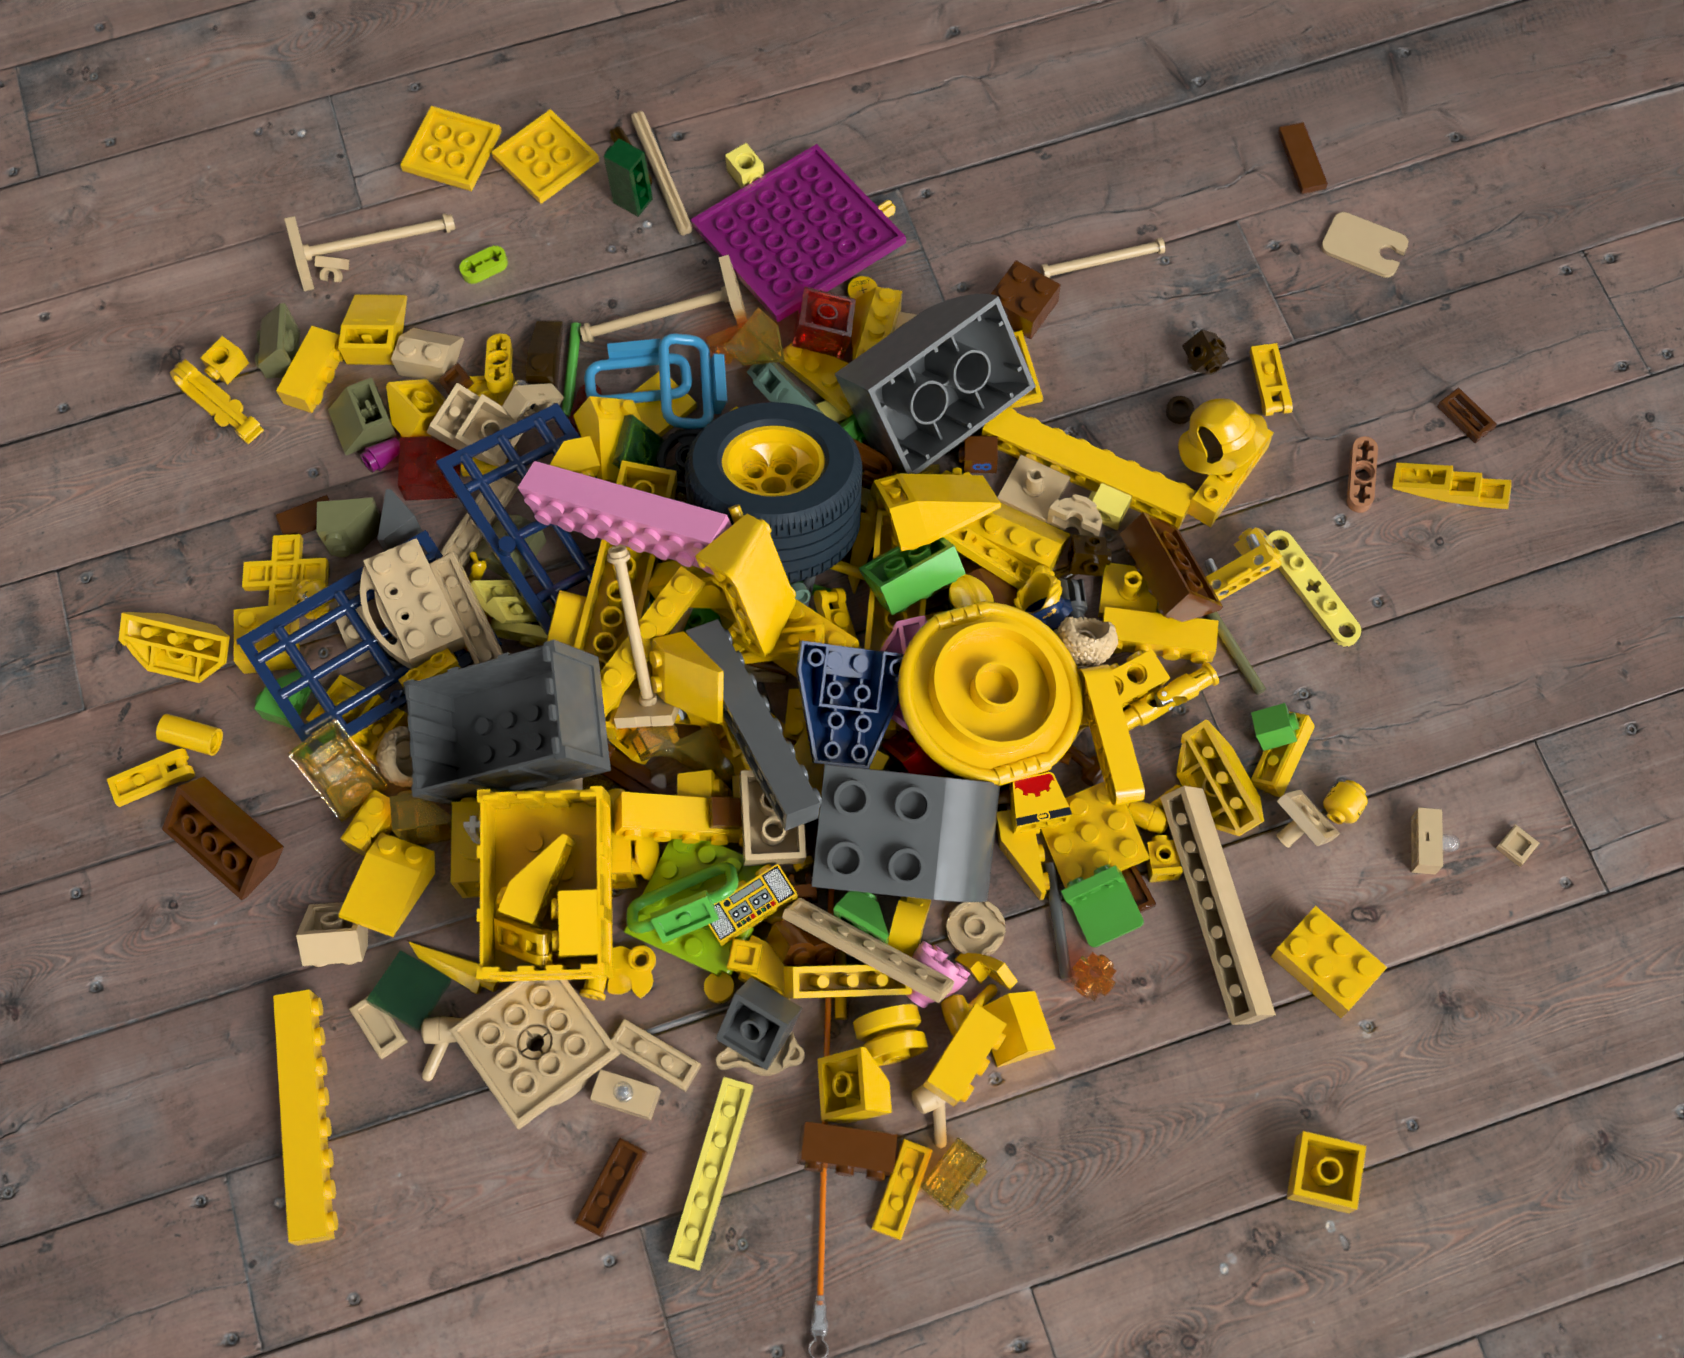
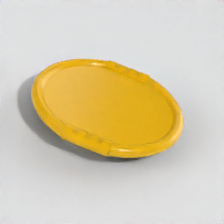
[898,600,1084,786]

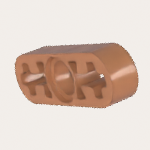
[1347,436,1378,513]

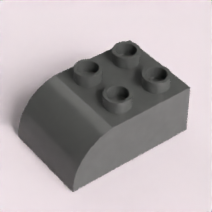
[835,294,1036,474]
[812,764,1000,902]

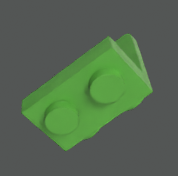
[1061,865,1144,948]

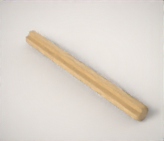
[631,111,692,236]

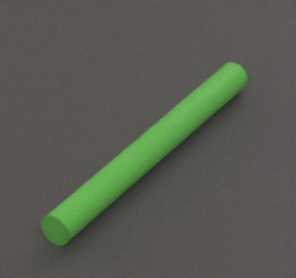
[562,322,581,420]

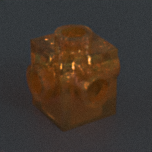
[1071,952,1117,1002]

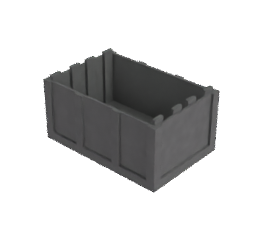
[403,640,611,806]

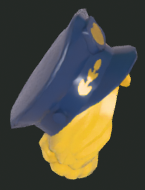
[1014,565,1073,631]

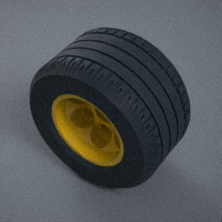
[685,402,862,583]

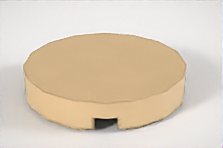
[946,901,1005,956]

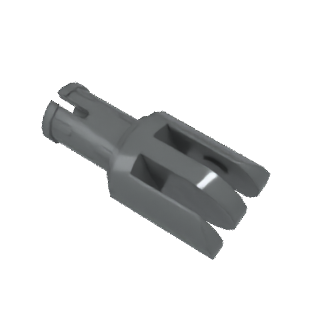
[1058,578,1088,619]

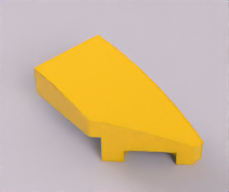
[955,953,1018,990]

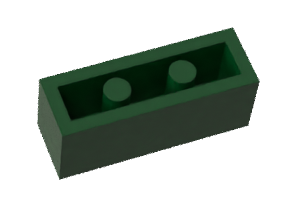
[603,138,653,217]

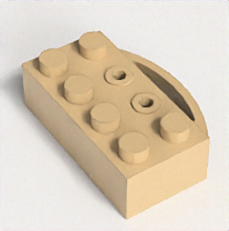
[360,538,466,669]

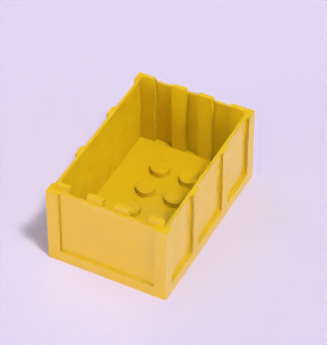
[477,786,613,982]

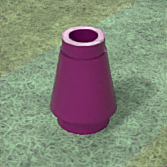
[360,437,403,473]

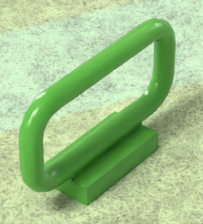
[626,862,739,943]

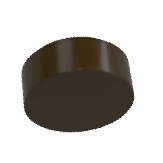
[1166,396,1194,424]

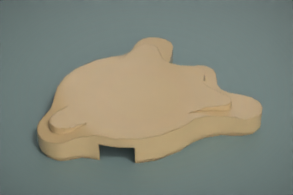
[715,1031,805,1076]

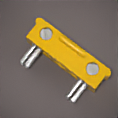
[1204,534,1282,600]

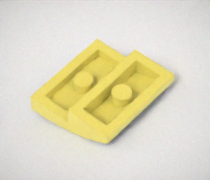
[471,580,538,623]

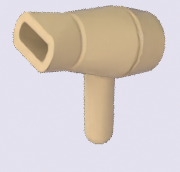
[421,1016,464,1081]
[912,1084,947,1148]

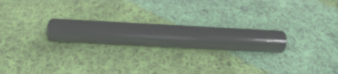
[1044,862,1073,981]

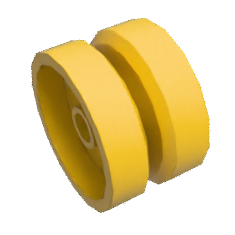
[853,1004,928,1066]

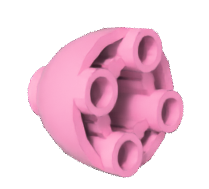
[906,941,970,1008]

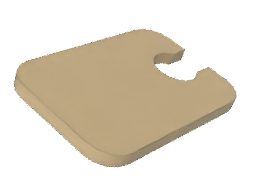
[1321,212,1409,277]

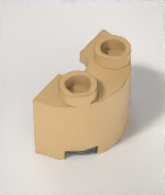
[1047,494,1102,537]

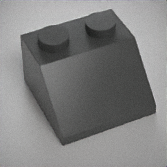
[716,977,802,1070]

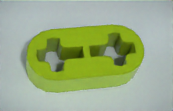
[459,246,508,284]

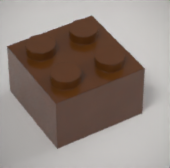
[991,260,1061,340]

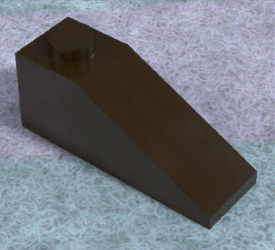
[525,321,563,389]

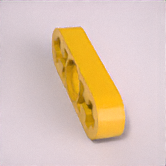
[485,333,513,393]

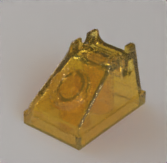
[287,718,389,822]

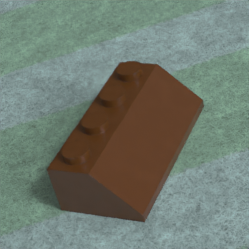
[1120,512,1223,622]
[162,776,284,900]

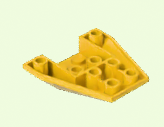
[870,473,1001,551]

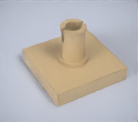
[997,455,1070,523]
[1276,790,1340,848]

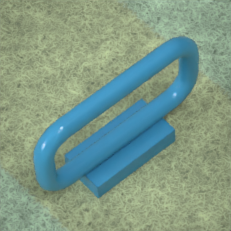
[658,333,727,429]
[584,338,692,403]

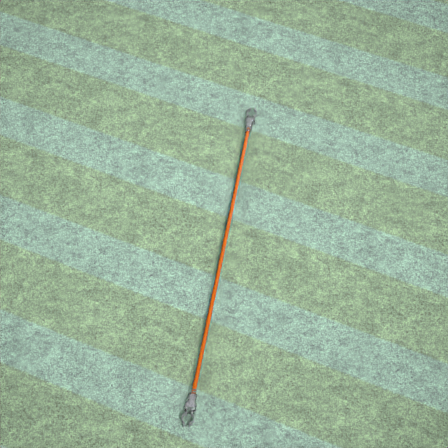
[809,888,834,1358]

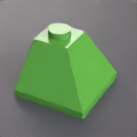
[833,891,889,945]

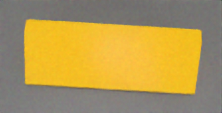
[1251,711,1314,797]

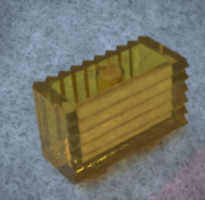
[919,1137,988,1214]

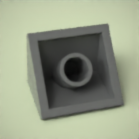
[378,489,423,551]

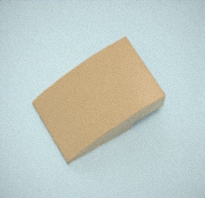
[427,383,523,467]

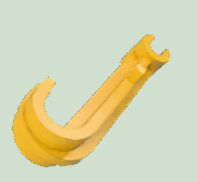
[170,359,264,445]

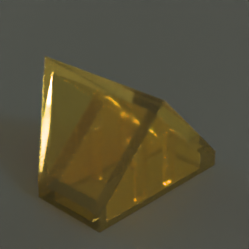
[723,307,785,365]

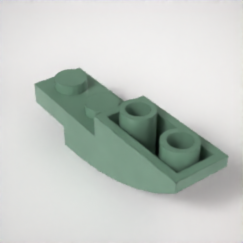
[747,352,825,415]

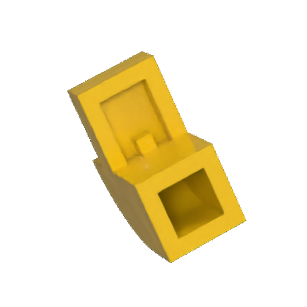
[888,896,931,957]

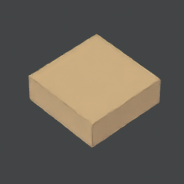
[1495,824,1540,867]

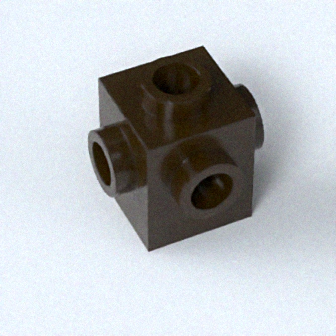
[1182,329,1229,375]
[1067,534,1112,576]

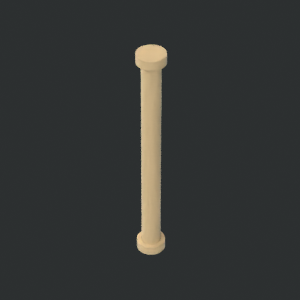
[1040,238,1165,278]

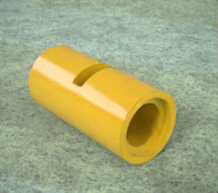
[156,714,223,756]

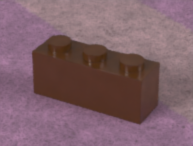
[797,1121,898,1181]

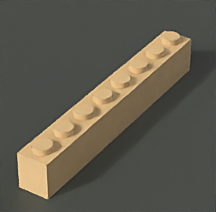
[1160,786,1276,1025]

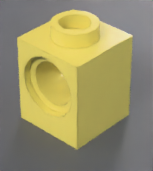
[725,143,764,189]
[1088,483,1132,530]

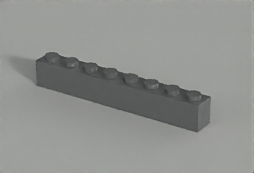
[686,620,822,831]

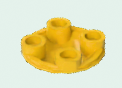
[632,837,659,880]

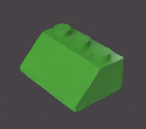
[859,537,966,615]

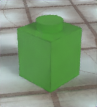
[1251,703,1300,751]

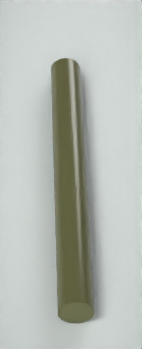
[1206,612,1266,695]

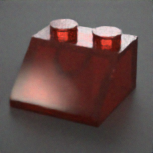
[792,286,856,359]
[398,436,461,501]

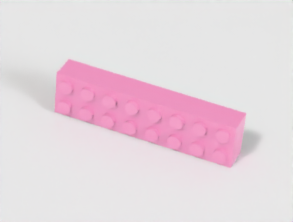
[518,461,732,574]

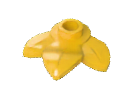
[607,945,656,998]

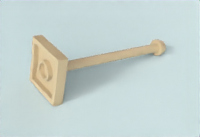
[284,213,455,291]
[580,255,749,343]
[607,545,679,729]

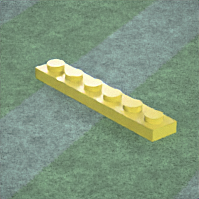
[668,1077,754,1271]

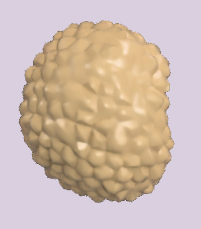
[1056,617,1118,667]
[376,725,413,787]

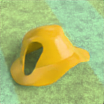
[1178,398,1268,475]

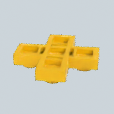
[242,534,329,607]

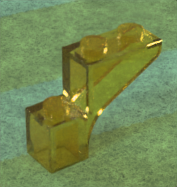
[628,724,736,784]

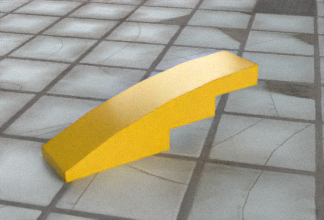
[1392,463,1512,509]

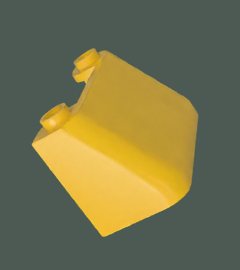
[695,514,796,658]

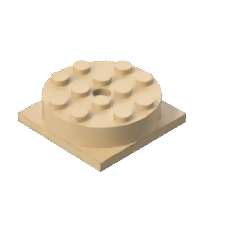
[449,980,620,1129]

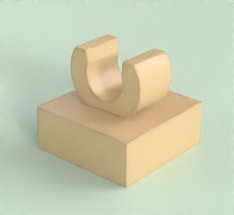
[315,256,349,282]

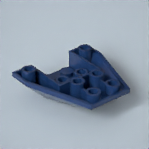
[796,641,904,769]

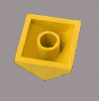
[982,991,1055,1068]

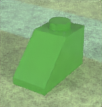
[254,670,311,729]

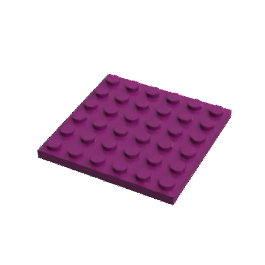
[690,144,906,322]

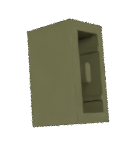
[328,377,397,456]

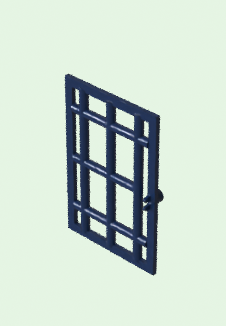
[436,403,662,636]
[236,530,502,759]

